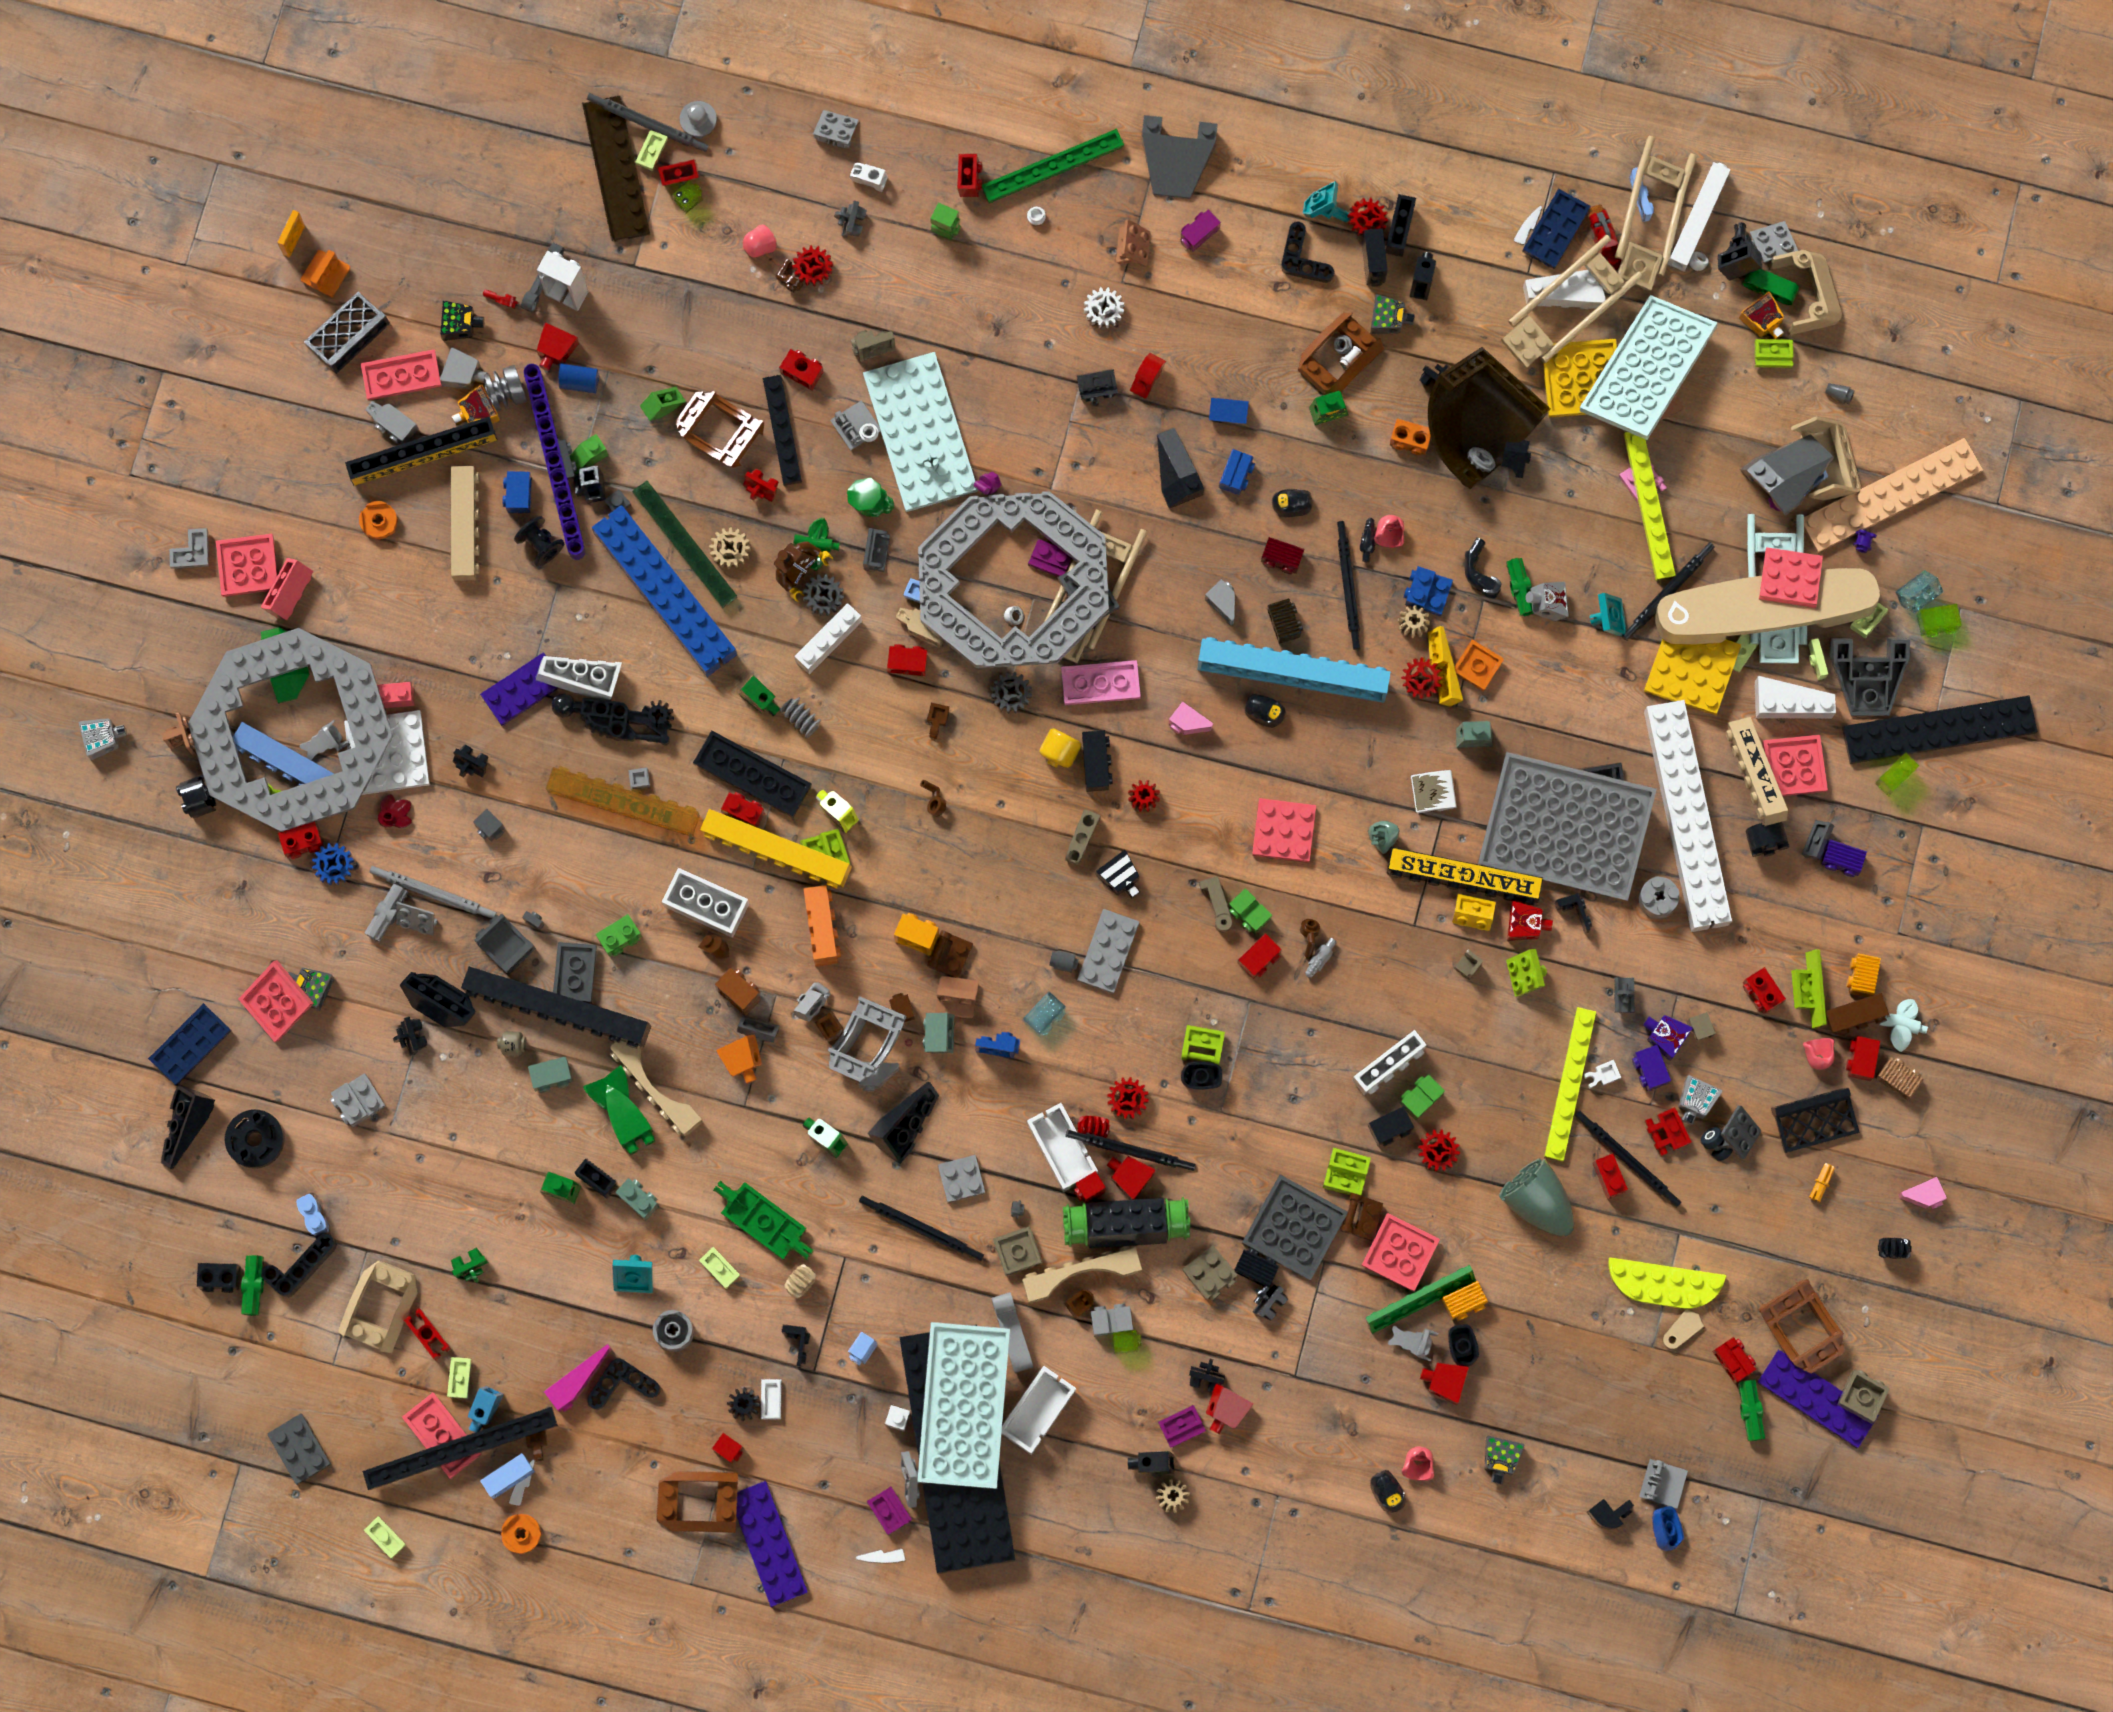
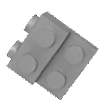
[330,1073,386,1127]

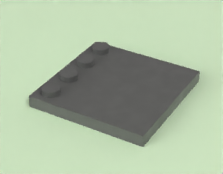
[1242,1174,1348,1281]

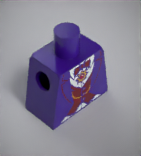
[1643,1015,1693,1061]

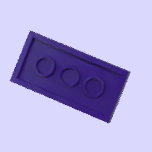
[480,652,559,726]

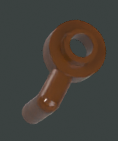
[776,259,803,292]
[920,780,946,817]
[1300,919,1320,958]

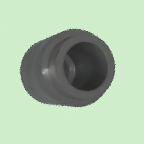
[1049,950,1079,973]

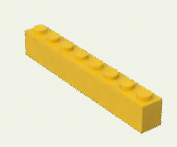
[700,809,852,889]

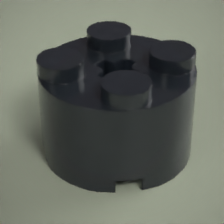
[176,775,216,819]
[1745,822,1789,857]

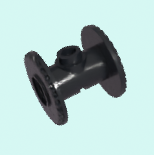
[514,516,565,567]

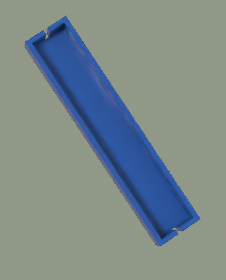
[591,505,737,677]

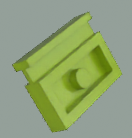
[1754,339,1793,368]

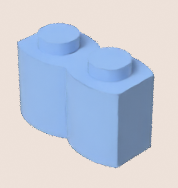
[297,1194,329,1237]
[848,1332,878,1366]

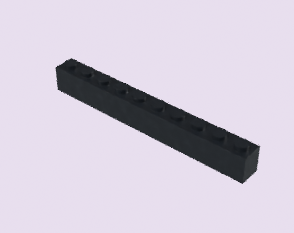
[461,966,652,1049]

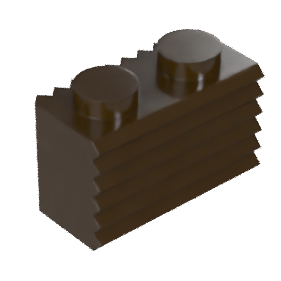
[1267,598,1303,644]

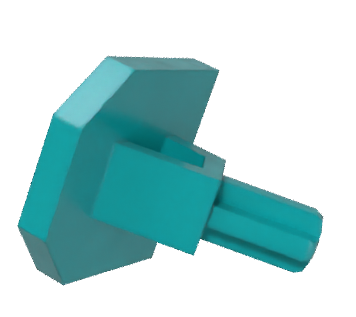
[1303,181,1350,222]

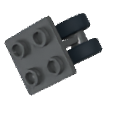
[1701,1106,1761,1161]

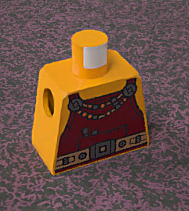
[1739,292,1784,339]
[452,385,500,426]

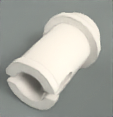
[1339,346,1363,370]

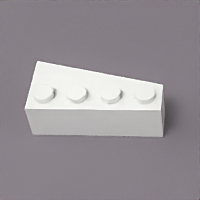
[1523,270,1605,309]
[536,656,622,701]
[1755,676,1836,718]

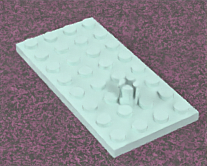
[1580,295,1717,440]
[863,352,978,512]
[917,1322,1010,1488]

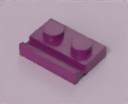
[1028,539,1072,577]
[1158,1405,1206,1448]
[867,1486,912,1536]

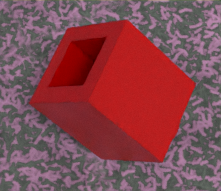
[712,1433,744,1463]

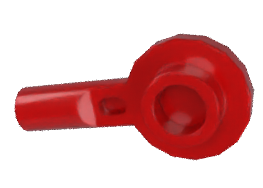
[483,289,519,309]

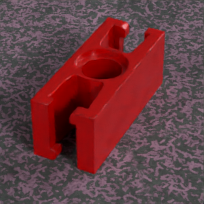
[404,1308,452,1360]

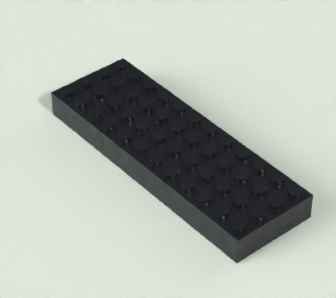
[899,1324,1016,1574]

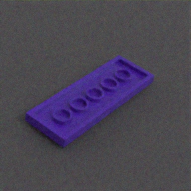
[1757,1349,1879,1449]
[736,1481,808,1607]

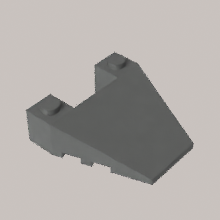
[1141,115,1218,199]
[1830,637,1910,716]

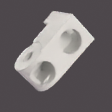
[849,163,888,192]

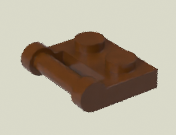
[926,930,973,978]
[1341,1193,1383,1241]

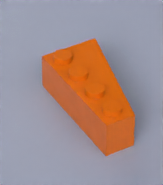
[803,885,841,967]

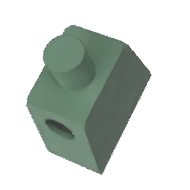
[1456,721,1493,748]

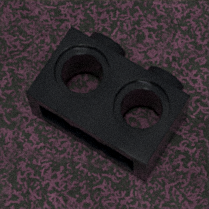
[196,1263,241,1293]

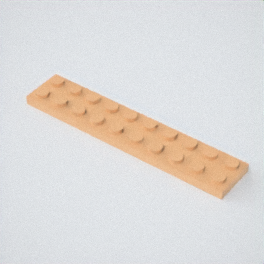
[1804,438,1983,553]

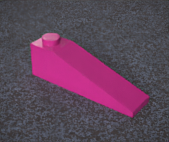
[544,1344,611,1412]

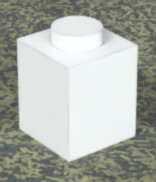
[885,1405,910,1431]

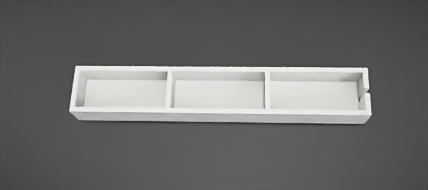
[1644,700,1732,932]

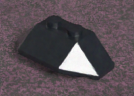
[400,972,476,1028]

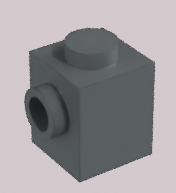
[473,809,505,842]

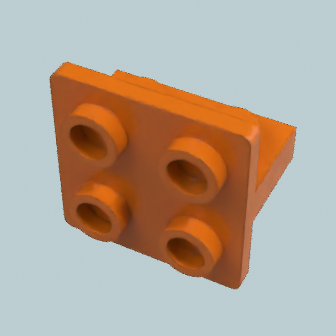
[300,249,351,298]

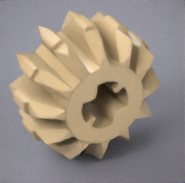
[1397,605,1430,638]
[784,1264,817,1298]
[1156,1479,1190,1513]

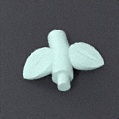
[1879,999,1928,1052]

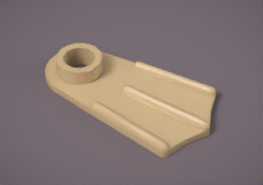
[1663,1309,1704,1349]

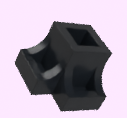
[1502,440,1531,479]
[574,465,606,503]

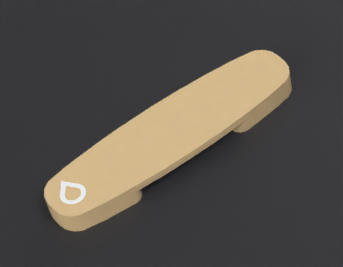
[1655,568,1880,644]

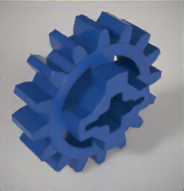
[312,843,355,885]

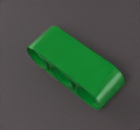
[1743,269,1800,305]

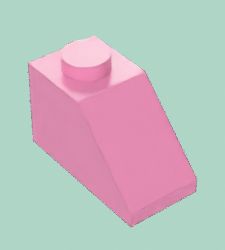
[1169,702,1213,735]
[1898,1177,1947,1209]

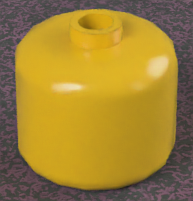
[1039,728,1082,768]

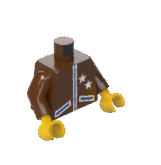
[774,541,833,602]

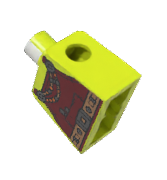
[816,790,859,833]

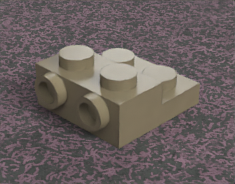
[851,330,896,362]
[1182,1246,1238,1301]
[1837,1370,1890,1424]

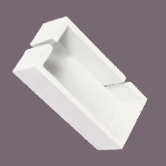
[537,251,588,311]
[1027,1103,1098,1192]
[1001,1366,1076,1455]

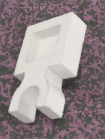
[1583,1060,1621,1089]

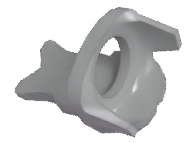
[299,720,349,760]
[1388,1326,1438,1361]

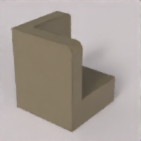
[1455,950,1483,980]
[1687,1012,1716,1040]

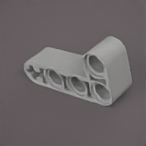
[991,1292,1033,1373]

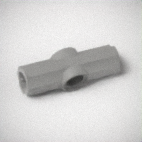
[365,884,409,942]

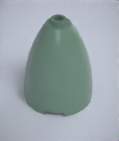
[1499,1158,1574,1237]

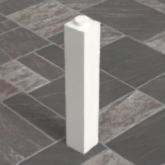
[1668,162,1731,272]

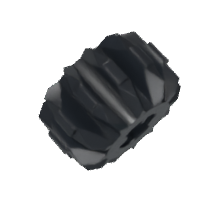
[1878,1238,1912,1259]
[727,1387,761,1421]

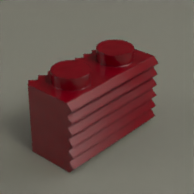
[1261,537,1305,575]

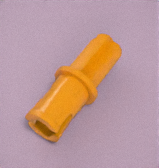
[1809,1164,1835,1203]

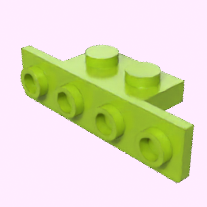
[1791,949,1827,1028]

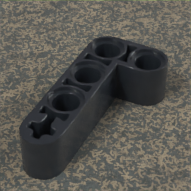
[261,1234,337,1298]

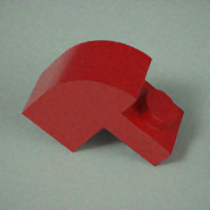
[1130,353,1166,399]

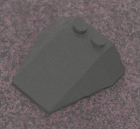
[1740,434,1834,516]

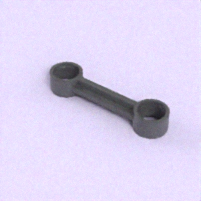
[521,243,564,313]

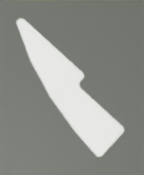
[1514,206,1542,244]
[509,1460,535,1506]
[856,1549,905,1563]

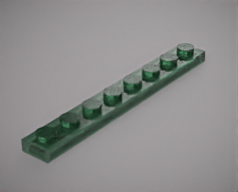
[632,480,738,609]

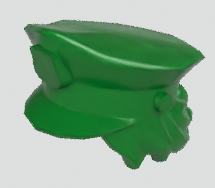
[847,477,895,517]

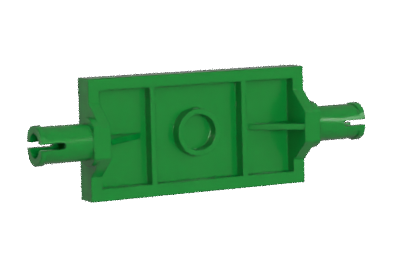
[713,1180,814,1260]

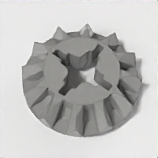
[1468,447,1495,472]

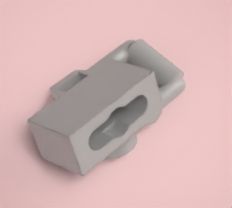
[794,982,831,1022]

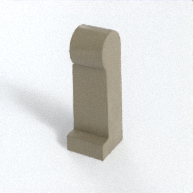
[1065,809,1101,865]
[1199,876,1232,933]

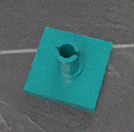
[1590,593,1627,637]
[612,1255,654,1293]

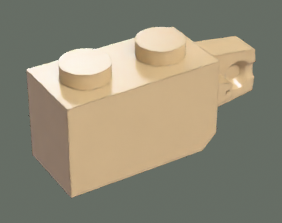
[896,608,944,648]

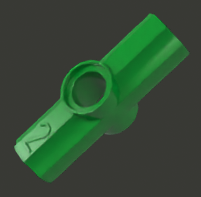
[1506,558,1534,617]
[241,1255,264,1316]
[1738,1380,1765,1441]

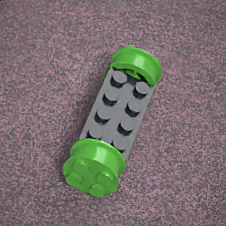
[1063,1197,1190,1248]

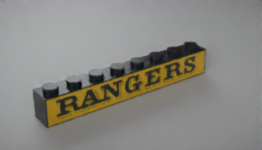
[345,416,498,486]
[1387,847,1543,905]

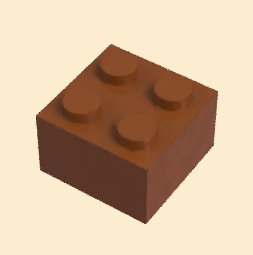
[715,967,761,1016]

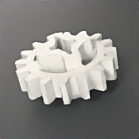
[1084,287,1124,328]

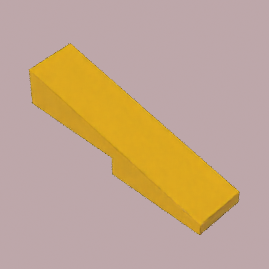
[1427,626,1463,707]

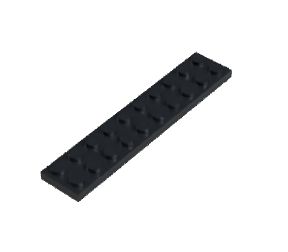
[1842,695,2038,764]

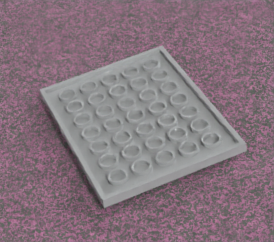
[1478,752,1657,901]

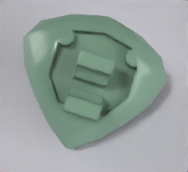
[1368,821,1400,854]

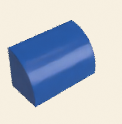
[558,364,599,394]
[1209,398,1249,424]

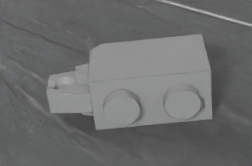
[365,401,419,445]

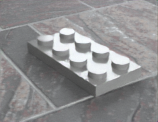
[1077,909,1139,994]

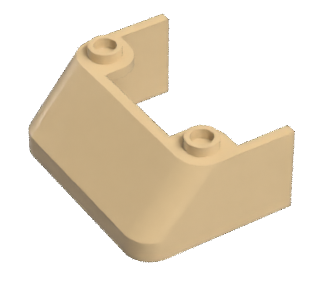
[1769,250,1842,335]
[1791,416,1861,500]

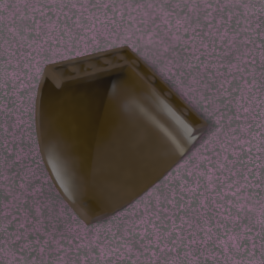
[1428,347,1551,489]

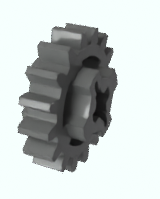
[802,574,844,616]
[991,672,1032,714]

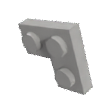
[169,528,209,569]
[901,1451,920,1508]

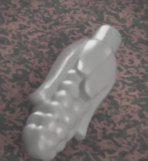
[1305,938,1337,978]

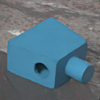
[468,1386,504,1432]

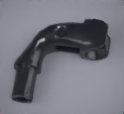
[1465,537,1502,599]

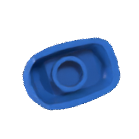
[1652,1506,1684,1551]

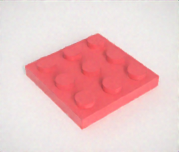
[216,534,278,597]
[1759,547,1823,608]
[1762,735,1828,796]
[1252,798,1316,863]
[238,960,314,1042]
[1361,1213,1440,1292]

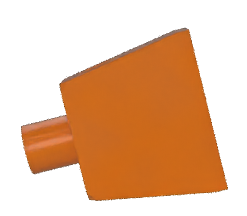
[716,1034,762,1084]

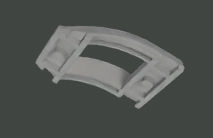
[828,996,907,1082]

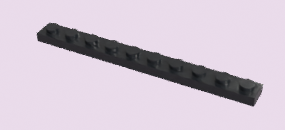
[362,1407,558,1490]

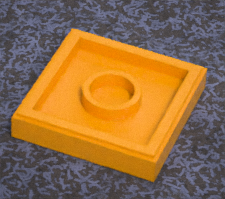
[277,210,305,257]

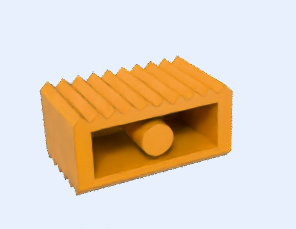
[1846,953,1881,997]
[1441,1281,1488,1322]

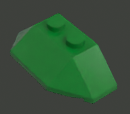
[261,627,310,704]

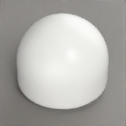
[1689,252,1709,271]
[1004,606,1024,625]

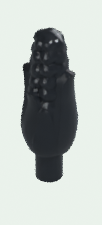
[1360,518,1375,563]

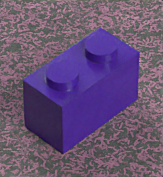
[1632,1045,1671,1091]

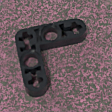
[1281,221,1334,283]
[587,1358,660,1410]

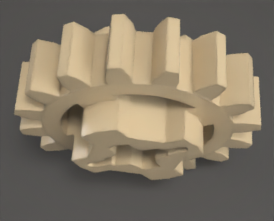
[709,527,751,569]

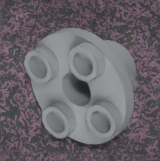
[680,101,717,139]

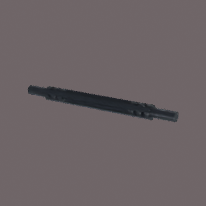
[1337,521,1361,650]
[1622,542,1715,641]
[1575,1110,1682,1208]
[1065,1130,1196,1171]
[859,1195,985,1261]

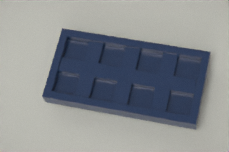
[1522,188,1591,270]
[148,1003,232,1086]

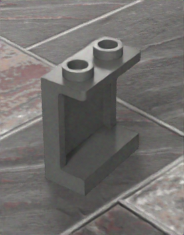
[474,914,536,976]

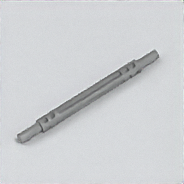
[369,866,497,918]

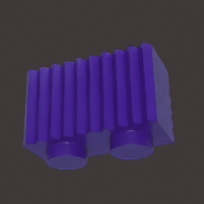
[1821,840,1867,877]

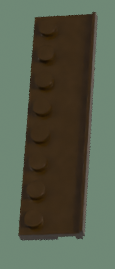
[582,95,650,242]

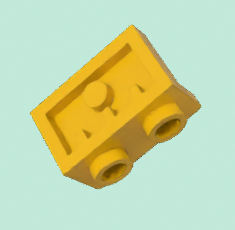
[1452,894,1496,931]

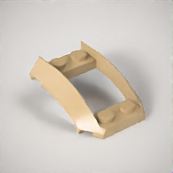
[338,1260,418,1353]

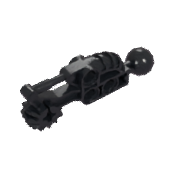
[551,694,674,745]

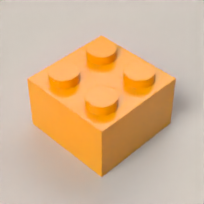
[894,913,939,956]

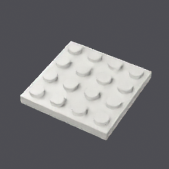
[344,710,430,795]

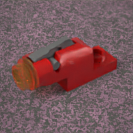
[1588,205,1622,270]

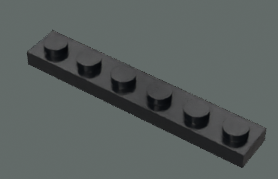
[763,375,802,486]

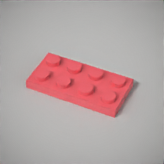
[361,349,442,401]
[402,1392,482,1479]

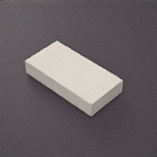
[761,1379,782,1420]

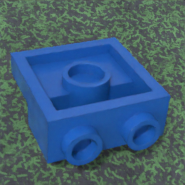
[1403,566,1453,616]
[975,1032,1020,1059]

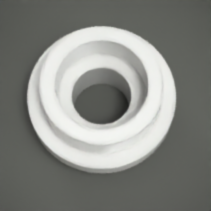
[859,423,878,442]

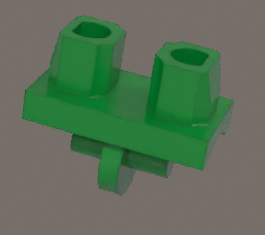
[451,1248,488,1283]

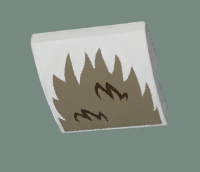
[1411,770,1457,814]

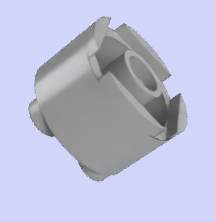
[1639,877,1679,919]
[653,1310,694,1352]

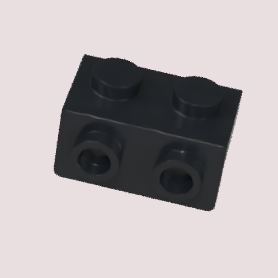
[1076,369,1118,402]

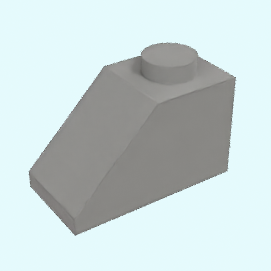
[1204,579,1235,625]
[859,1062,899,1092]

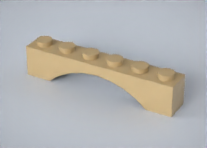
[609,1041,703,1137]
[1022,1246,1142,1304]

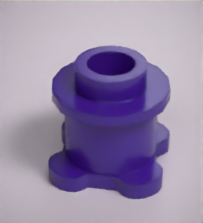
[1853,529,1877,553]

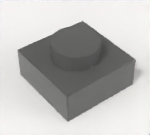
[604,489,631,511]
[522,911,544,931]

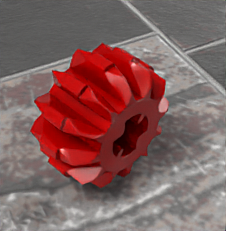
[1128,780,1160,812]
[1077,1115,1110,1138]

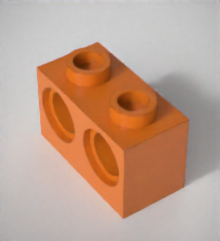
[1389,418,1431,455]

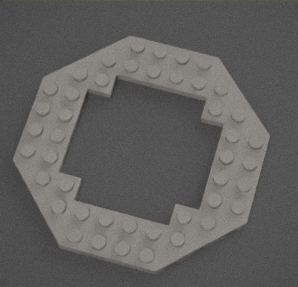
[918,491,1109,668]
[188,628,393,832]

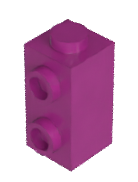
[1180,209,1221,252]

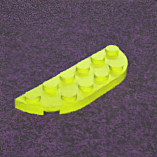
[1608,1257,1726,1309]

